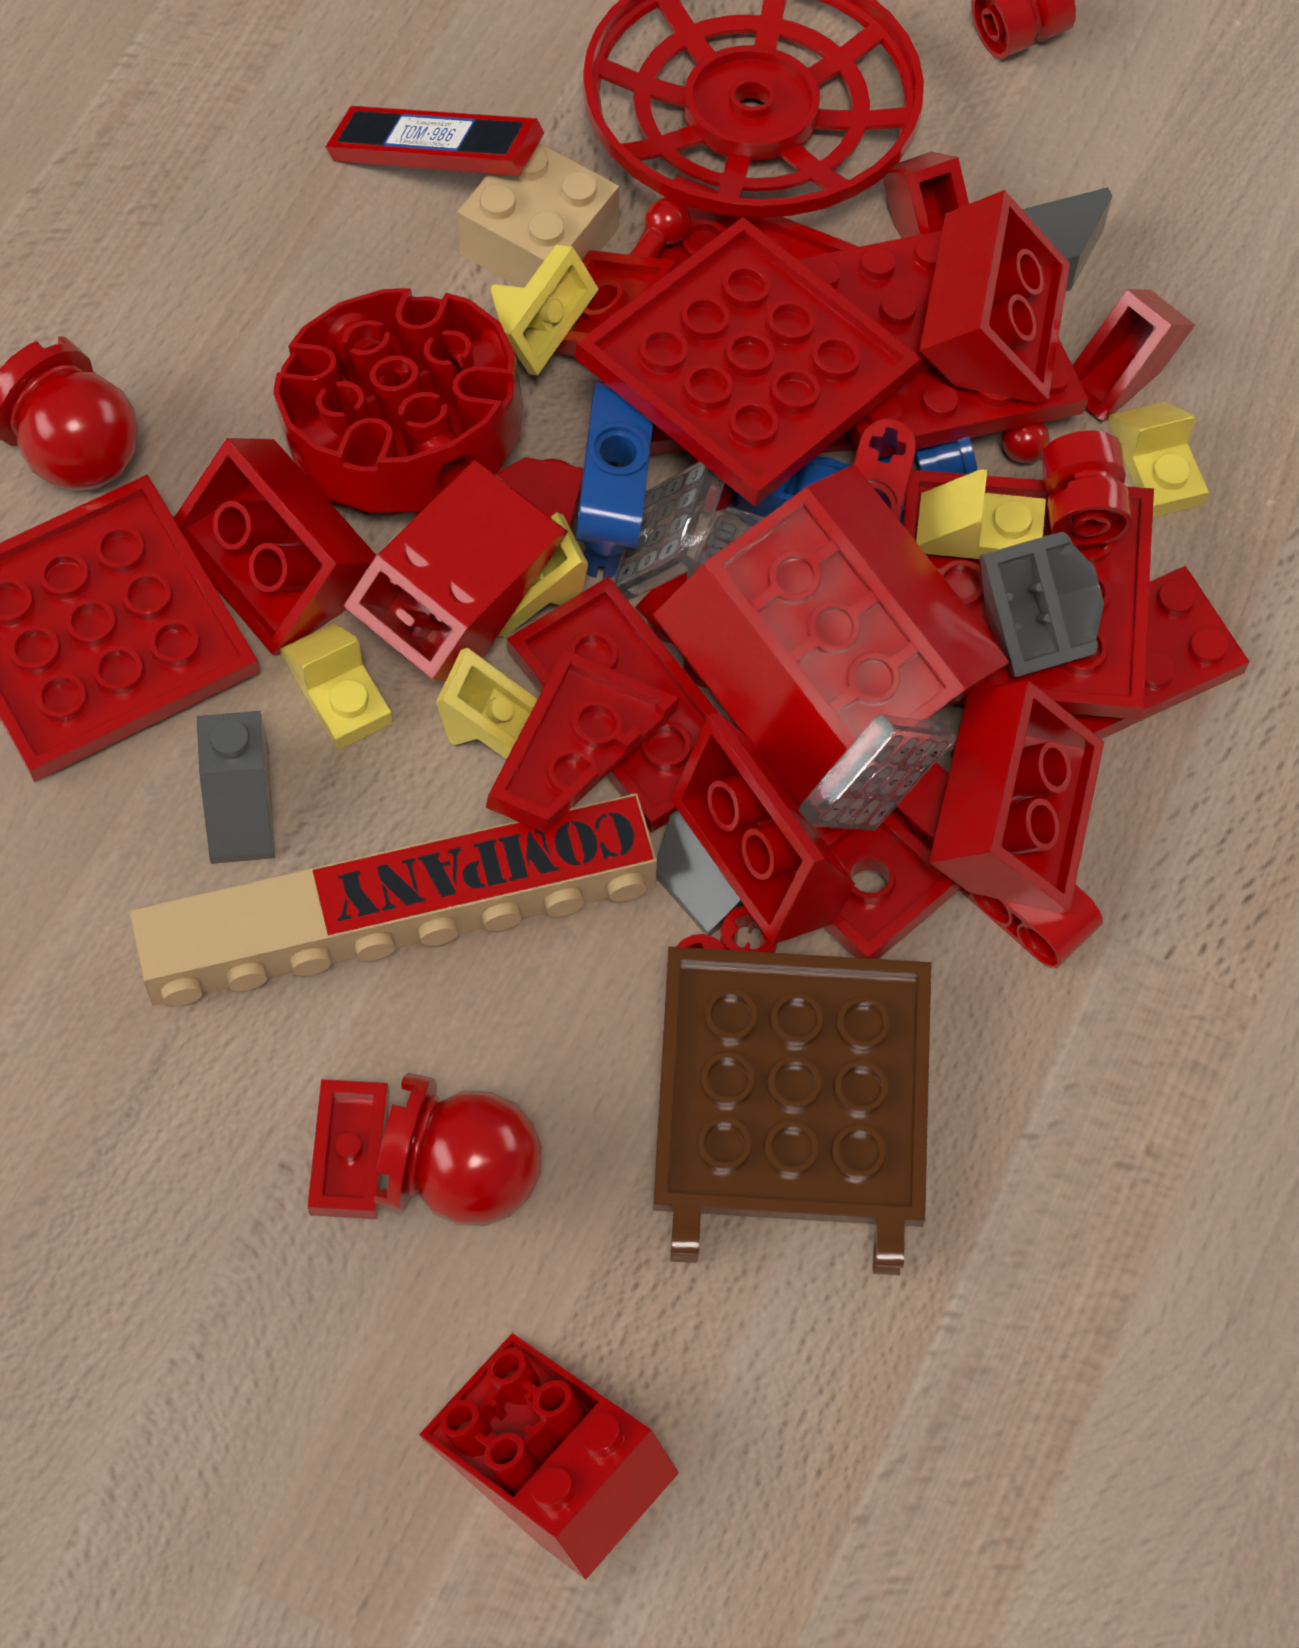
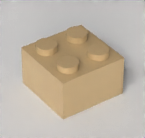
[457,143,619,288]

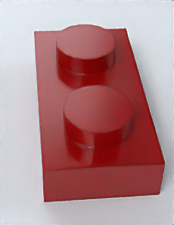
[307,1079,389,1219]

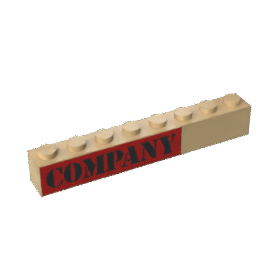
[129,793,657,1006]

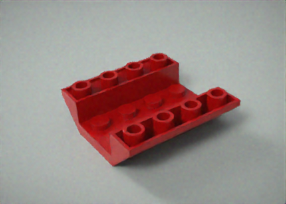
[653,464,1010,815]

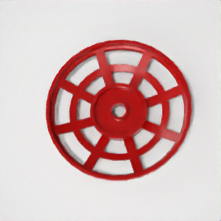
[583,0,924,218]

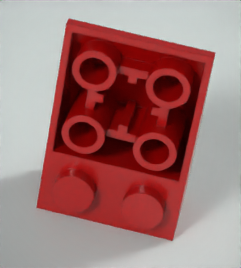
[344,459,568,681]
[419,1333,679,1580]

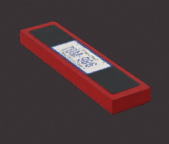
[325,106,544,176]

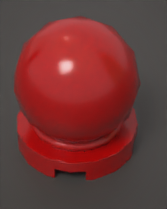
[0,336,137,491]
[374,1072,542,1226]

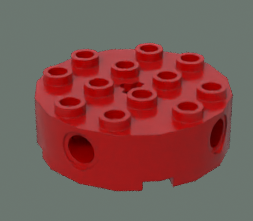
[273,288,523,514]

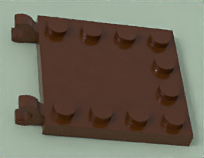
[653,946,932,1276]

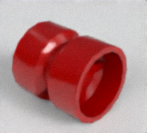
[971,0,1076,60]
[1041,430,1133,547]

